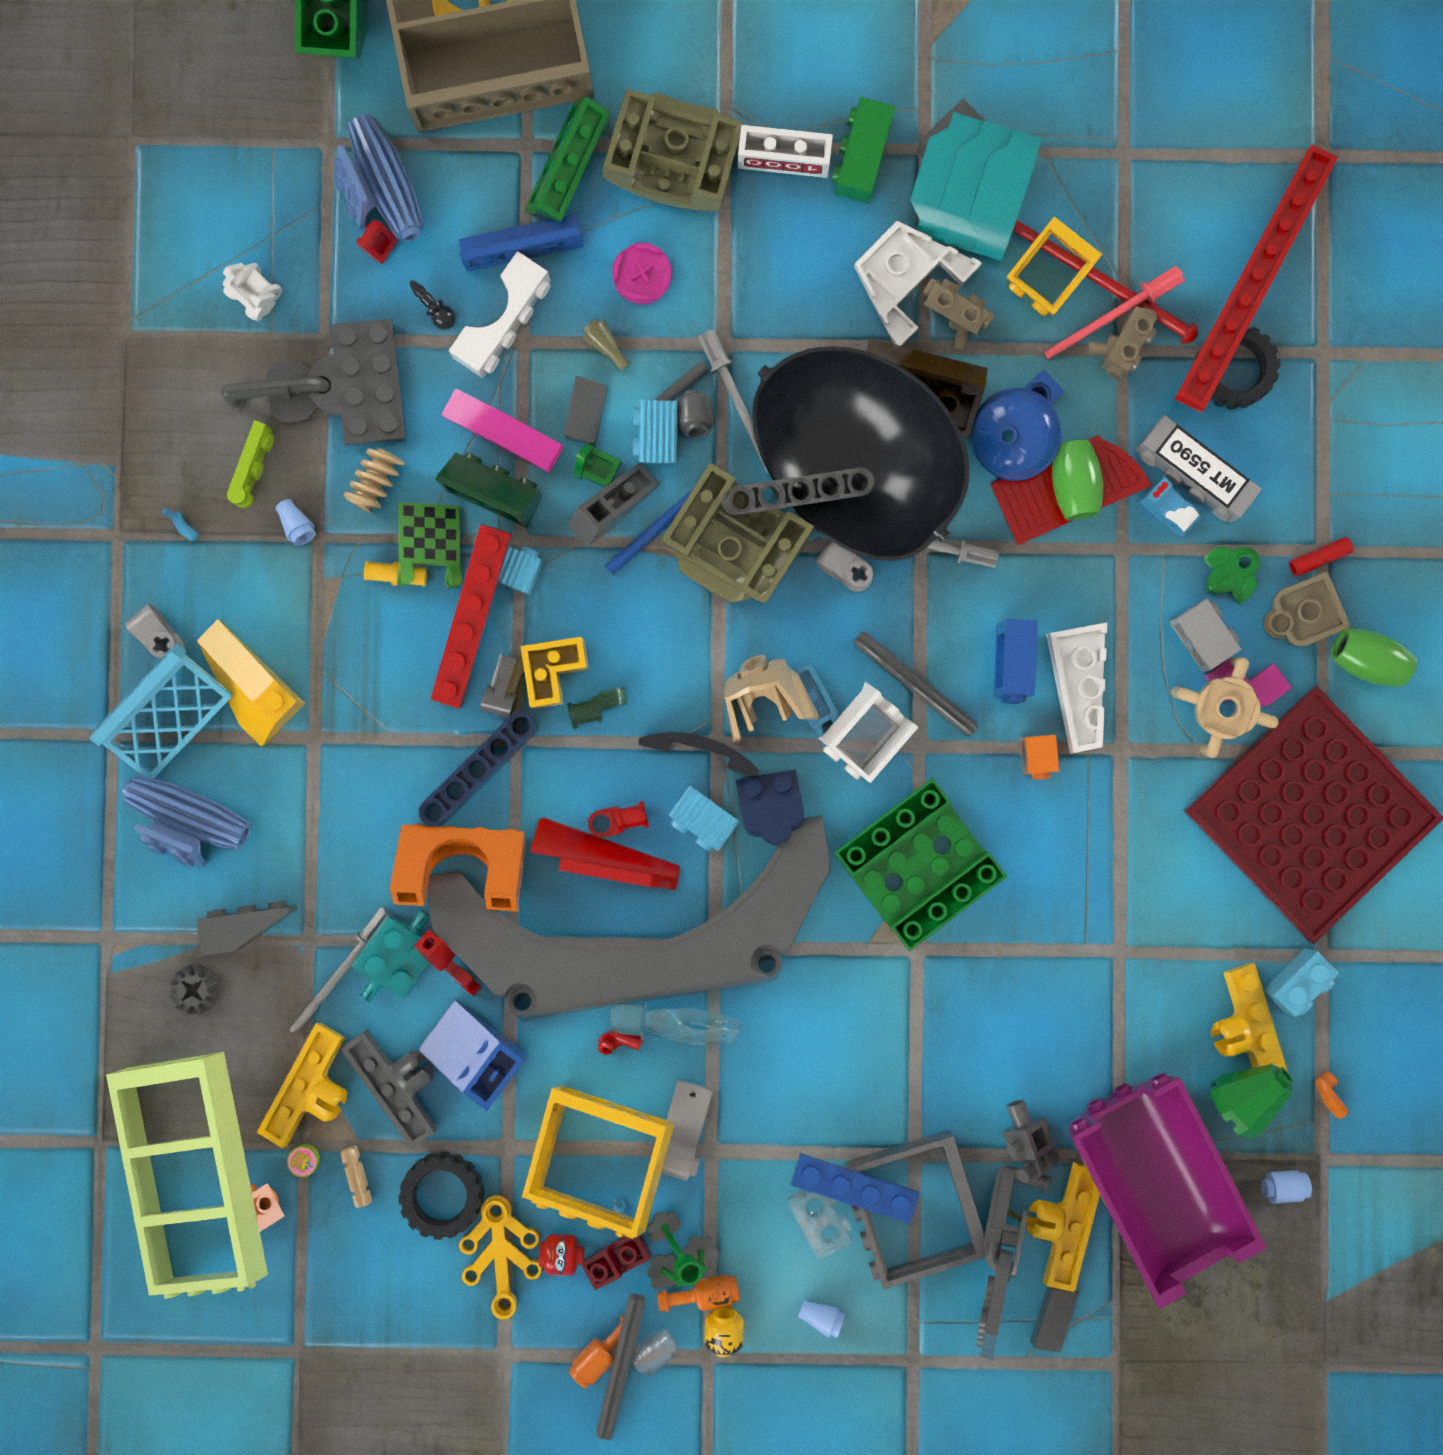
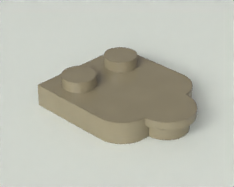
[1263,571,1351,647]

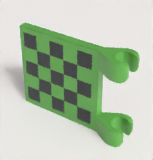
[397,502,462,588]

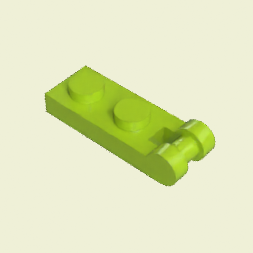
[227,420,274,509]

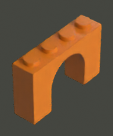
[390,824,526,911]

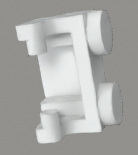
[222,263,283,321]

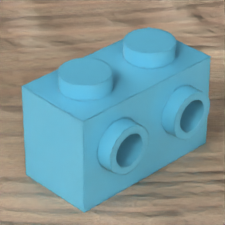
[1263,948,1340,1017]

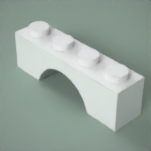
[449,251,551,378]

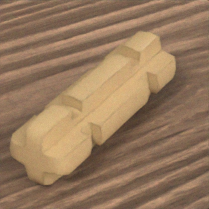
[340,1146,372,1208]

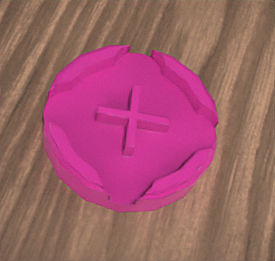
[612,243,672,305]

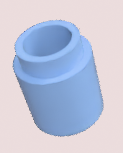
[1261,1170,1312,1204]

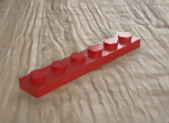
[430,524,512,709]

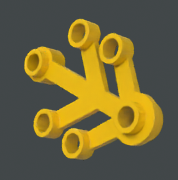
[459,1195,543,1319]

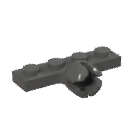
[340,1029,439,1149]

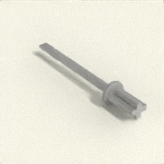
[698,330,769,473]
[927,540,999,568]
[290,907,395,1033]

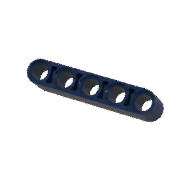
[418,712,538,826]

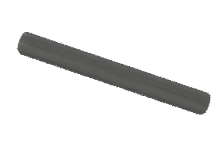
[854,632,979,736]
[596,1293,645,1440]

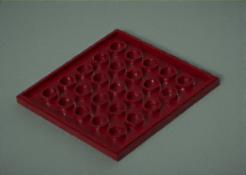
[1183,686,1443,944]

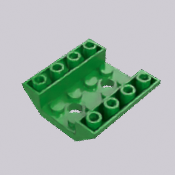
[834,778,1008,952]

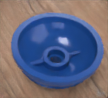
[971,388,1062,481]

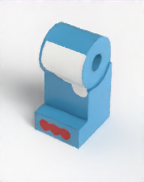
[1139,477,1201,536]

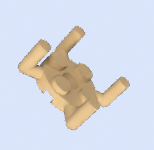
[1171,657,1279,758]

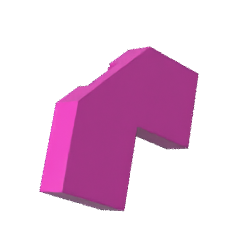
[1204,657,1292,707]

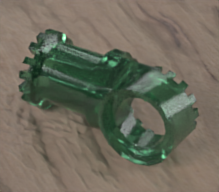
[567,687,628,729]

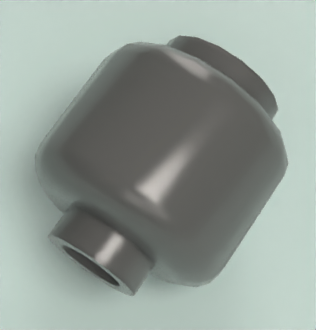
[676,390,715,439]

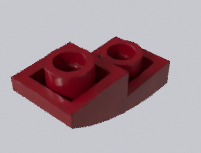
[581,1235,653,1290]

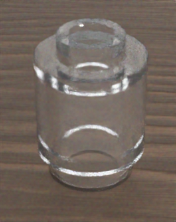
[632,1328,679,1375]

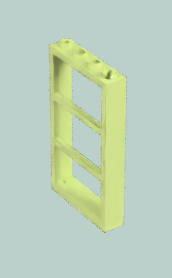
[106,1051,268,1299]

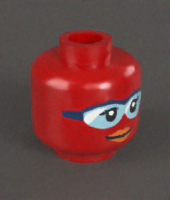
[539,1233,585,1276]

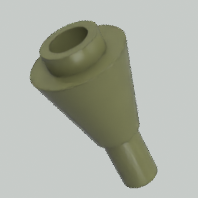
[582,318,630,371]

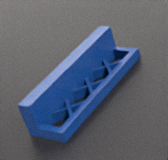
[459,214,584,272]

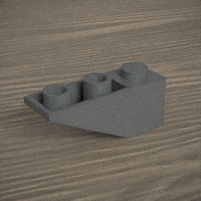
[197,901,297,956]

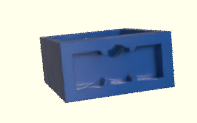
[993,619,1038,704]

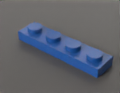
[790,1153,920,1224]

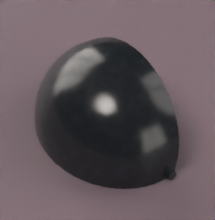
[752,346,969,561]

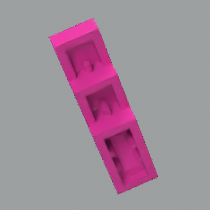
[441,389,564,473]

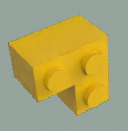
[521,637,589,709]

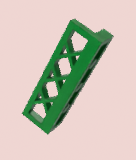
[524,96,611,223]

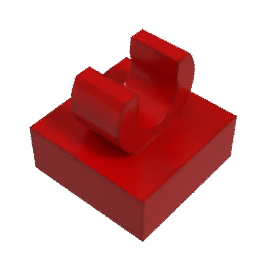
[356,219,399,264]

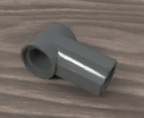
[480,654,524,719]

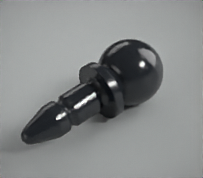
[409,280,456,330]

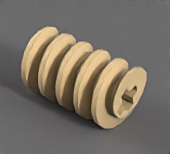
[343,447,405,515]

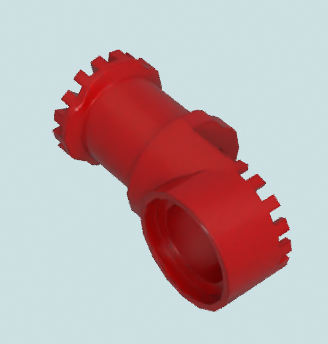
[588,801,649,837]

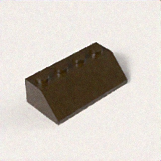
[866,338,988,438]

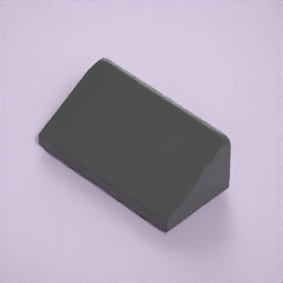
[564,376,607,445]
[1030,1286,1079,1352]

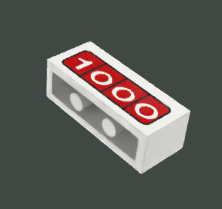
[738,125,833,178]

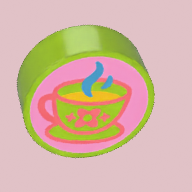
[287,1144,320,1177]

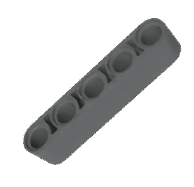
[722,468,874,515]

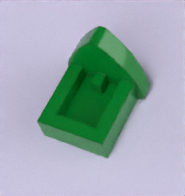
[574,444,622,487]

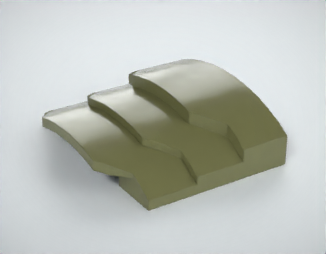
[602,88,743,211]
[661,463,814,605]

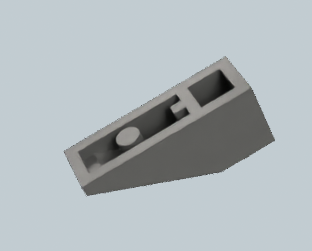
[568,463,661,546]

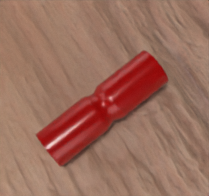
[1288,537,1354,577]

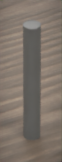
[632,361,709,420]

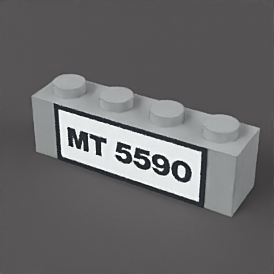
[1135,415,1262,523]

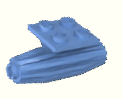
[333,114,424,242]
[122,775,252,868]

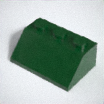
[435,452,542,528]

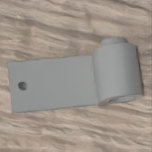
[661,1079,713,1181]

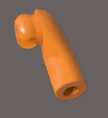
[1315,1071,1349,1119]

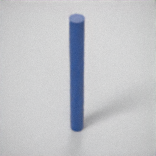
[605,489,693,575]

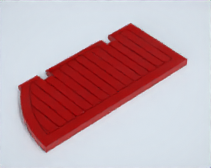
[990,435,1152,546]

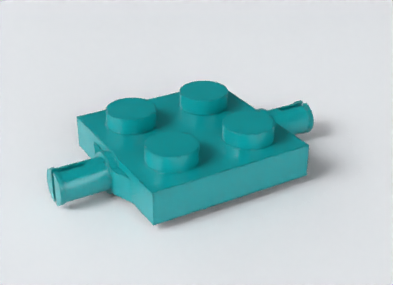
[351,909,430,1003]

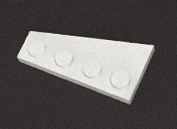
[1046,623,1107,753]

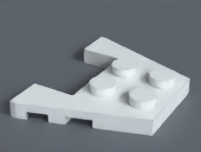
[854,221,982,346]

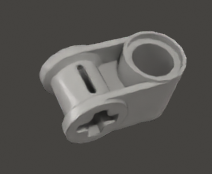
[815,541,873,592]
[125,603,185,658]

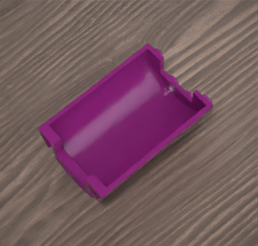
[1069,1073,1267,1310]

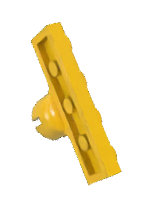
[1210,963,1288,1071]
[257,1023,348,1148]
[1026,1162,1100,1292]

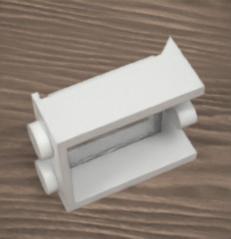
[818,682,919,783]

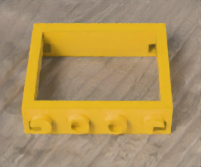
[522,1085,675,1239]

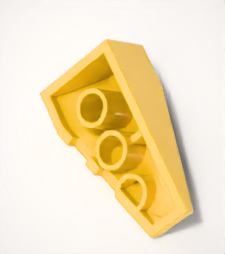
[197,619,306,747]

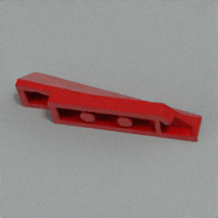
[530,818,680,890]

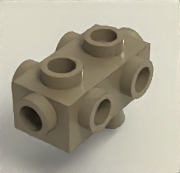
[922,278,994,349]
[1087,306,1158,380]

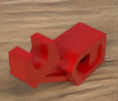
[414,930,482,997]

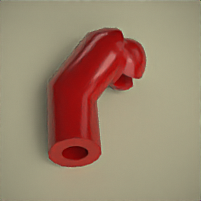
[598,1027,644,1055]

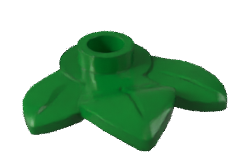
[1204,547,1260,604]

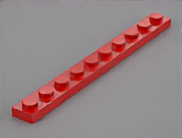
[1174,144,1338,413]

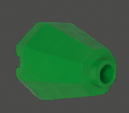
[1210,1064,1293,1140]

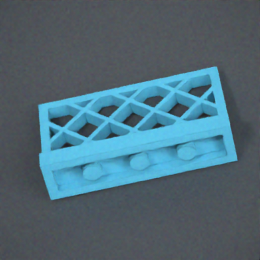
[89,643,233,779]

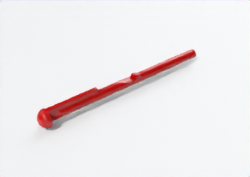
[1012,220,1199,344]

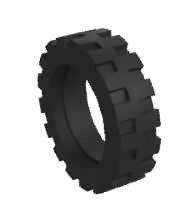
[1194,326,1280,409]
[398,1151,484,1240]

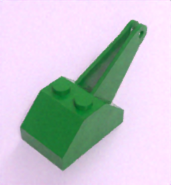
[295,0,368,59]

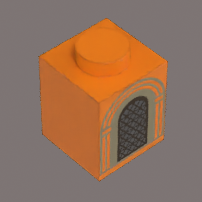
[1020,735,1059,780]

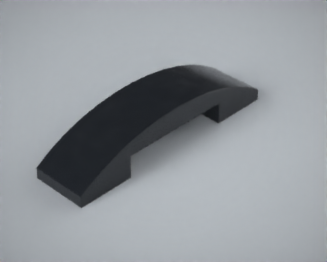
[638,732,758,776]

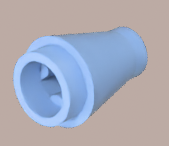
[275,499,316,546]
[798,1300,846,1338]

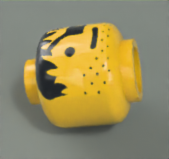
[704,1307,745,1357]

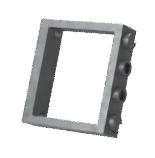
[844,1130,985,1289]

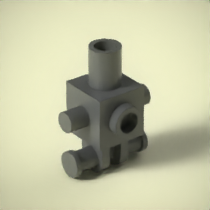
[1003,1099,1059,1184]

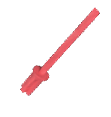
[1043,265,1185,360]

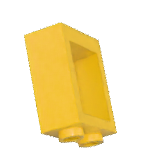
[1006,216,1102,317]

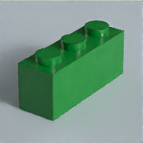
[831,97,896,203]

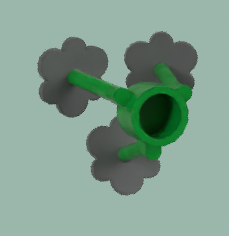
[647,1211,719,1290]

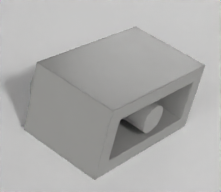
[1169,599,1241,672]

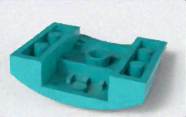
[910,112,1042,261]

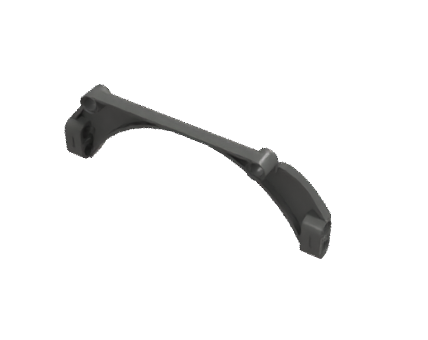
[428,815,831,1019]

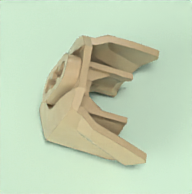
[724,655,820,745]

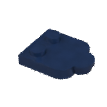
[736,769,804,845]

